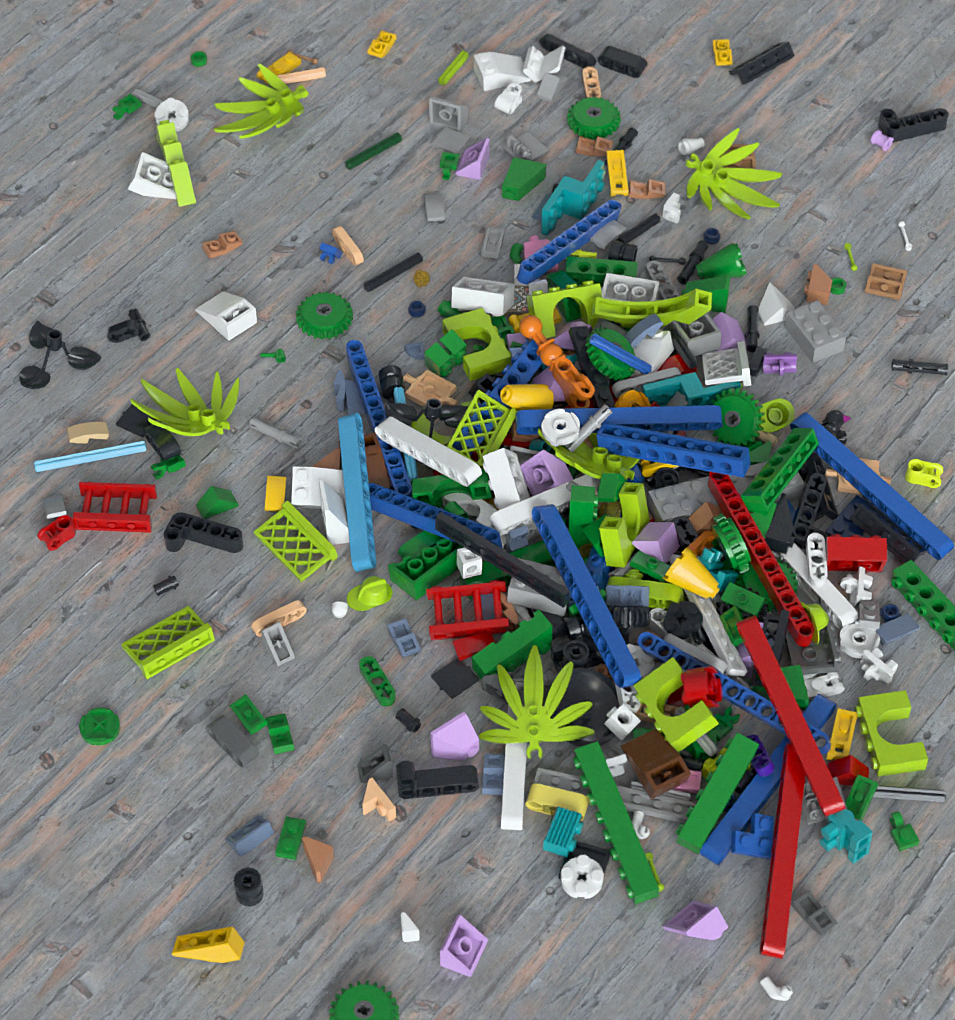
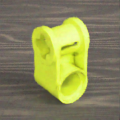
[905,459,943,488]

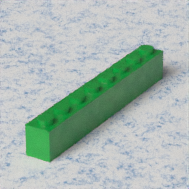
[572,741,659,905]

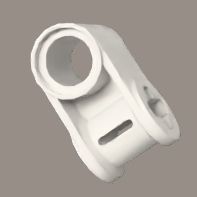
[495,83,522,115]

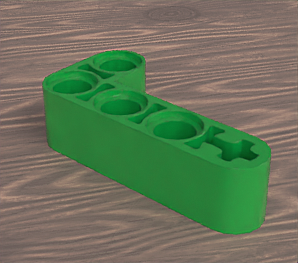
[398,501,468,559]

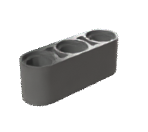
[206,715,259,767]

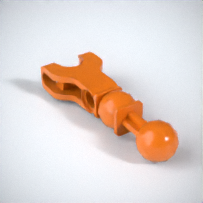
[519,315,595,408]

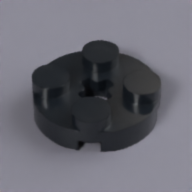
[663,601,703,640]

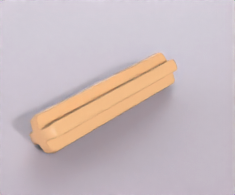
[277,67,326,84]

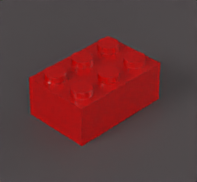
[825,535,887,572]

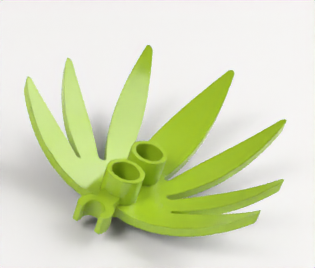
[214,63,309,139]
[685,128,783,220]
[130,368,240,436]
[538,428,639,480]
[478,645,595,758]

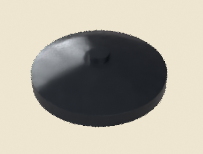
[545,668,623,747]

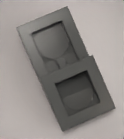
[791,891,838,936]

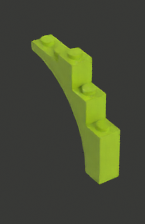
[155,120,196,207]
[592,289,712,329]

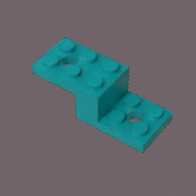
[541,160,606,236]
[642,372,741,407]

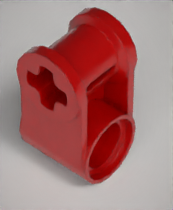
[37,515,76,551]

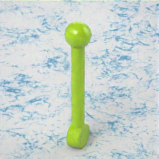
[844,243,858,271]
[645,852,664,891]

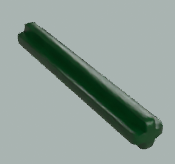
[345,132,402,170]

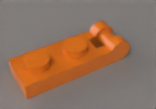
[682,531,715,556]

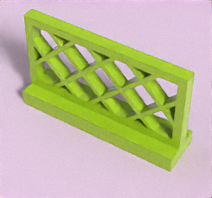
[446,390,518,469]
[253,500,338,582]
[121,605,215,680]

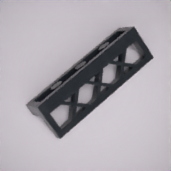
[729,41,795,85]
[798,452,839,522]
[850,501,927,564]
[750,610,789,687]
[551,628,631,674]

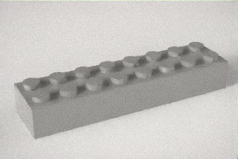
[647,461,805,526]

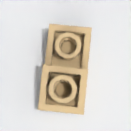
[66,422,109,444]

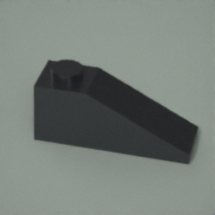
[765,493,796,555]

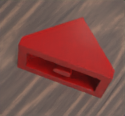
[827,755,869,786]

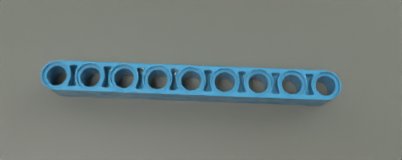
[338,412,377,572]

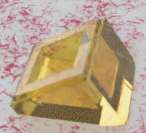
[597,501,622,519]

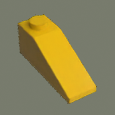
[172,926,245,963]

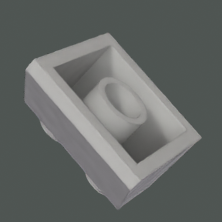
[429,96,468,132]

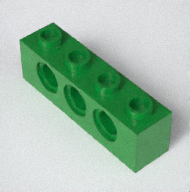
[565,256,638,287]

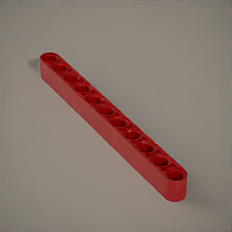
[708,472,815,647]
[736,615,845,817]
[760,743,805,959]

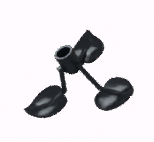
[19,321,101,389]
[385,398,468,439]

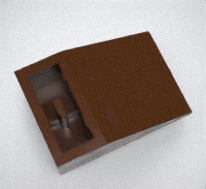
[339,432,391,489]
[620,729,691,799]

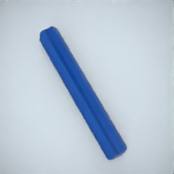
[589,334,652,375]

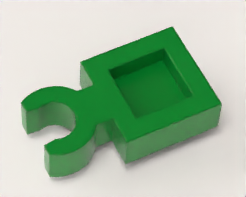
[712,707,740,742]

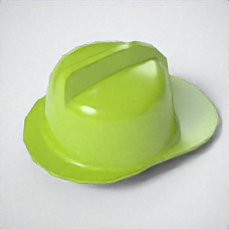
[760,398,795,433]
[347,576,393,611]
[800,602,829,644]

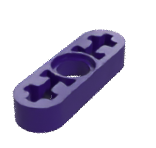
[747,734,775,777]

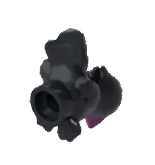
[822,410,851,444]

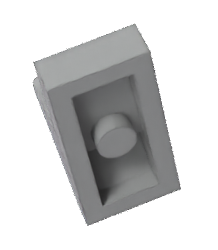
[537,73,568,103]
[602,746,627,777]

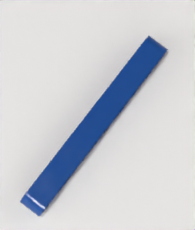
[517,200,621,285]
[369,483,503,549]

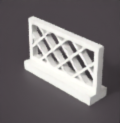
[702,341,751,386]

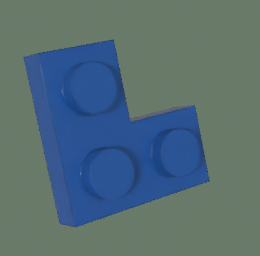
[731,813,774,859]

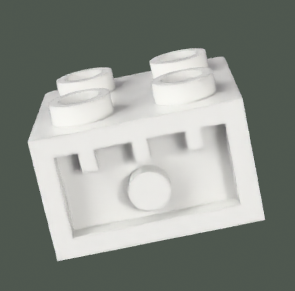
[522,45,565,83]

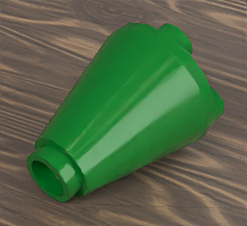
[696,243,747,279]

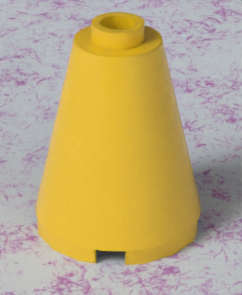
[500,384,554,411]
[663,547,720,599]

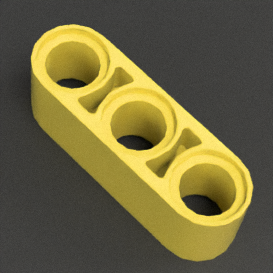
[525,783,589,821]

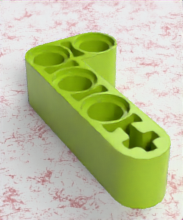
[605,576,685,612]

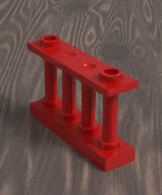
[72,481,157,533]
[426,580,510,641]

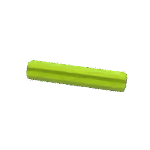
[438,50,469,86]

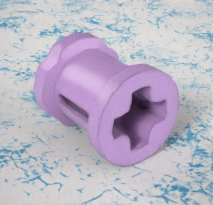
[870,130,893,151]

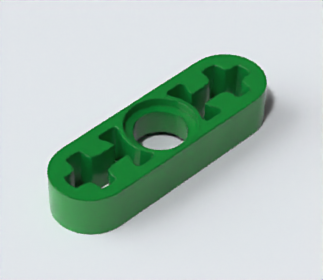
[359,656,396,707]

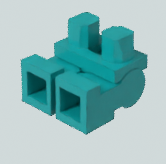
[696,547,739,592]
[819,809,873,864]

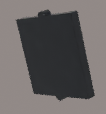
[116,404,157,438]
[431,658,479,699]

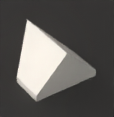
[758,282,794,326]

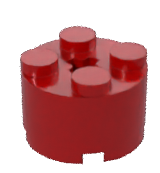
[681,666,722,708]

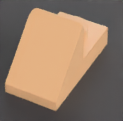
[363,778,396,822]

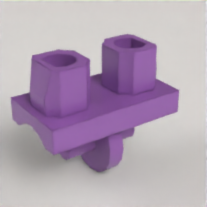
[763,352,797,376]

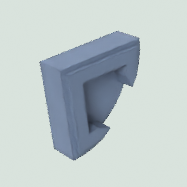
[404,342,425,360]

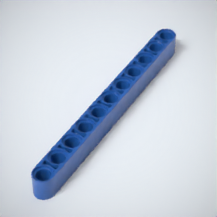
[346,340,412,498]
[515,405,723,435]
[789,412,954,560]
[532,504,641,688]
[638,632,831,754]
[700,694,837,865]

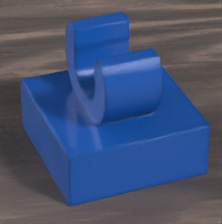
[319,243,342,265]

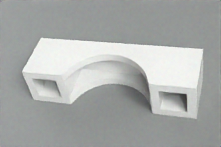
[442,493,498,530]

